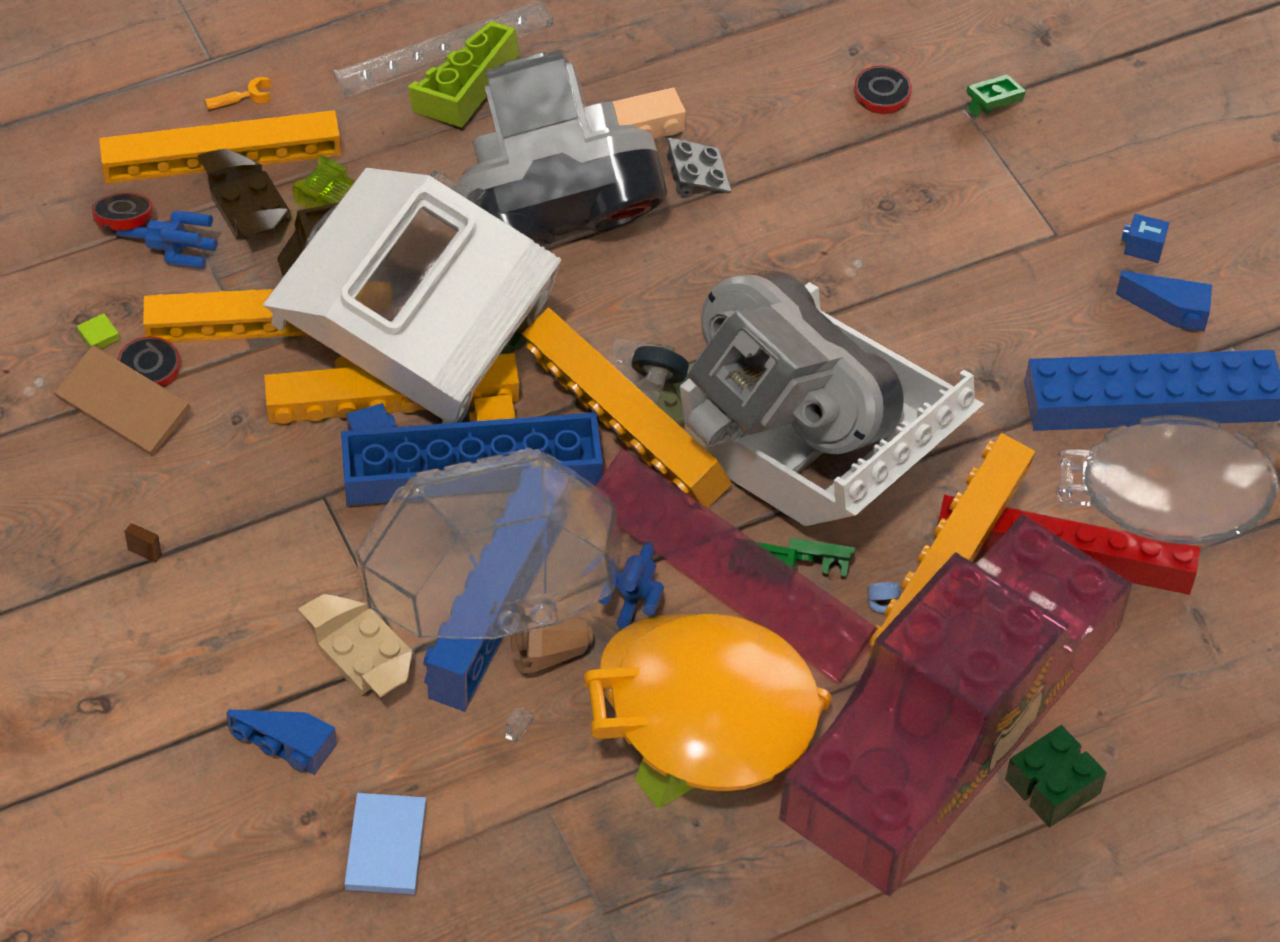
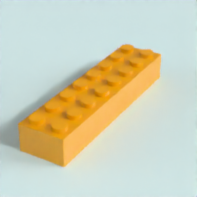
[522,307,732,511]

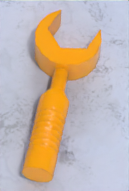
[204,77,272,110]

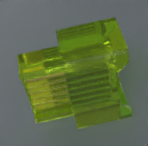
[292,155,356,209]

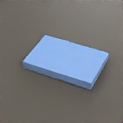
[345,793,426,895]

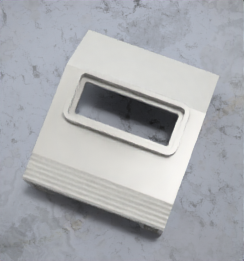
[263,168,561,424]
[680,282,984,526]

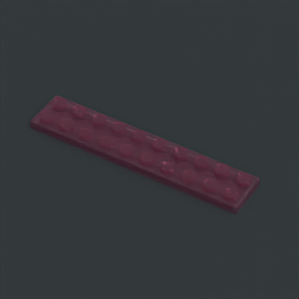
[586,448,878,683]

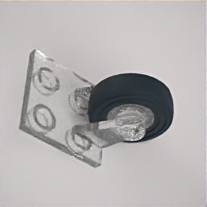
[608,337,689,406]

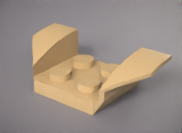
[298,594,414,698]

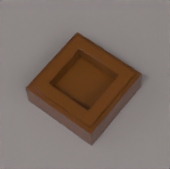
[124,523,162,563]

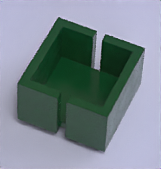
[1005,725,1107,828]

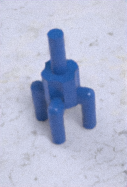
[115,211,218,269]
[597,541,664,629]

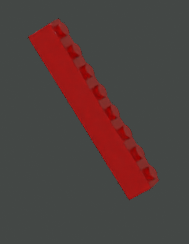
[935,494,1201,595]

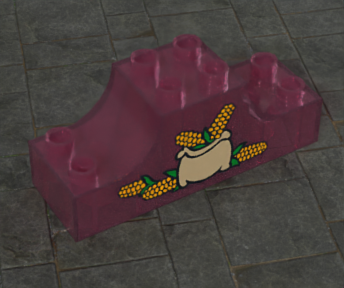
[779,514,1133,897]

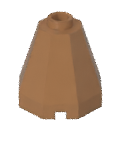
[510,601,593,673]

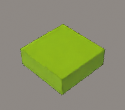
[77,313,120,349]

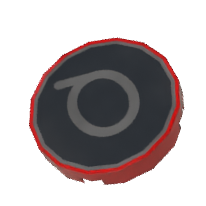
[854,65,912,114]
[92,193,153,231]
[117,336,181,387]

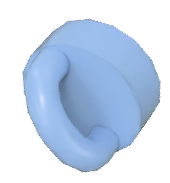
[867,582,901,614]

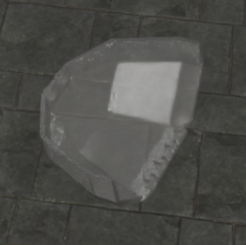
[355,448,622,639]

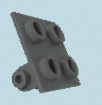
[667,138,731,197]

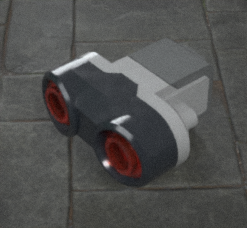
[453,49,668,244]
[685,271,904,454]

